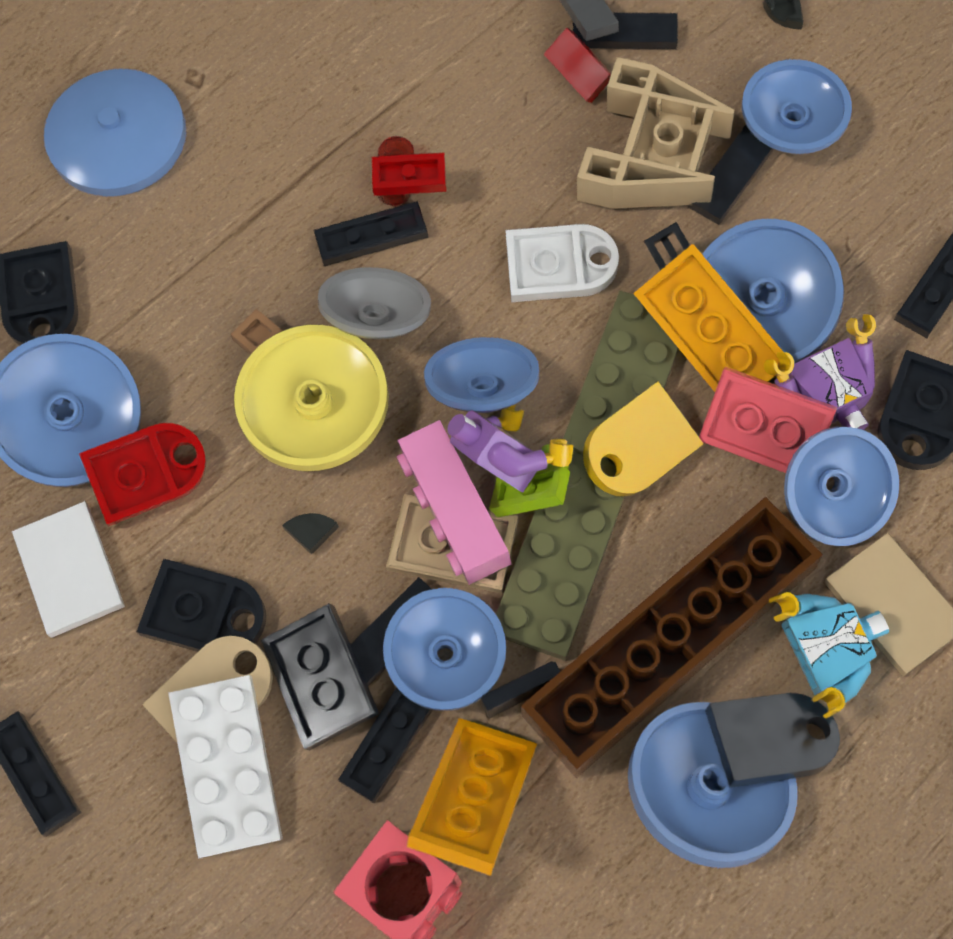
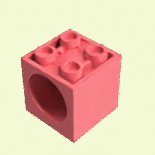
[333,820,463,939]

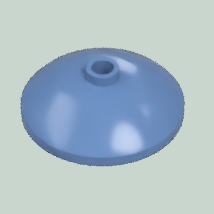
[742,59,852,154]
[424,337,539,413]
[784,426,899,546]
[383,588,506,711]

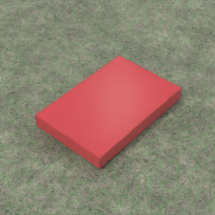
[699,367,837,473]

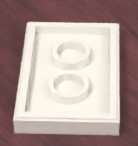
[12,501,125,638]

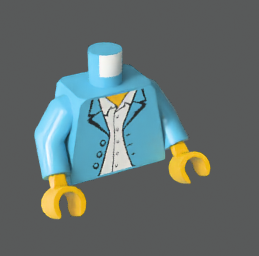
[769,592,889,718]

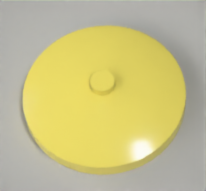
[234,325,389,471]

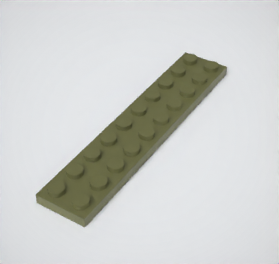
[496,290,679,661]

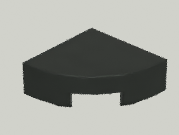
[763,0,804,29]
[282,513,339,554]

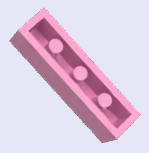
[396,420,512,585]

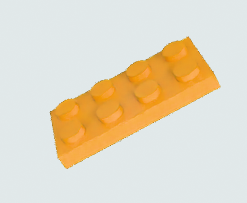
[633,244,783,392]
[406,718,537,876]

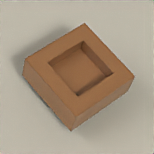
[230,309,283,355]

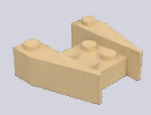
[577,57,735,209]

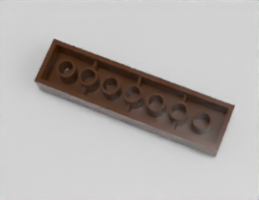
[521,497,823,778]

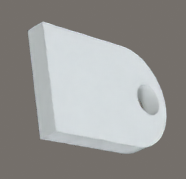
[506,224,619,302]

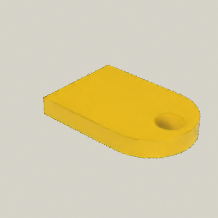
[583,381,703,496]

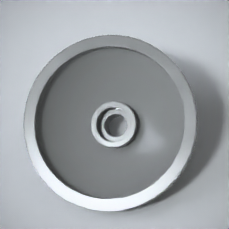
[318,267,431,339]

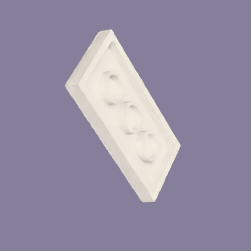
[169,675,283,858]

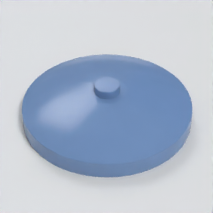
[44,69,186,196]
[702,219,844,363]
[0,334,141,487]
[628,702,798,868]

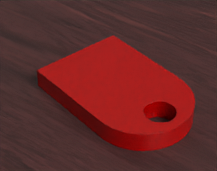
[79,423,206,527]

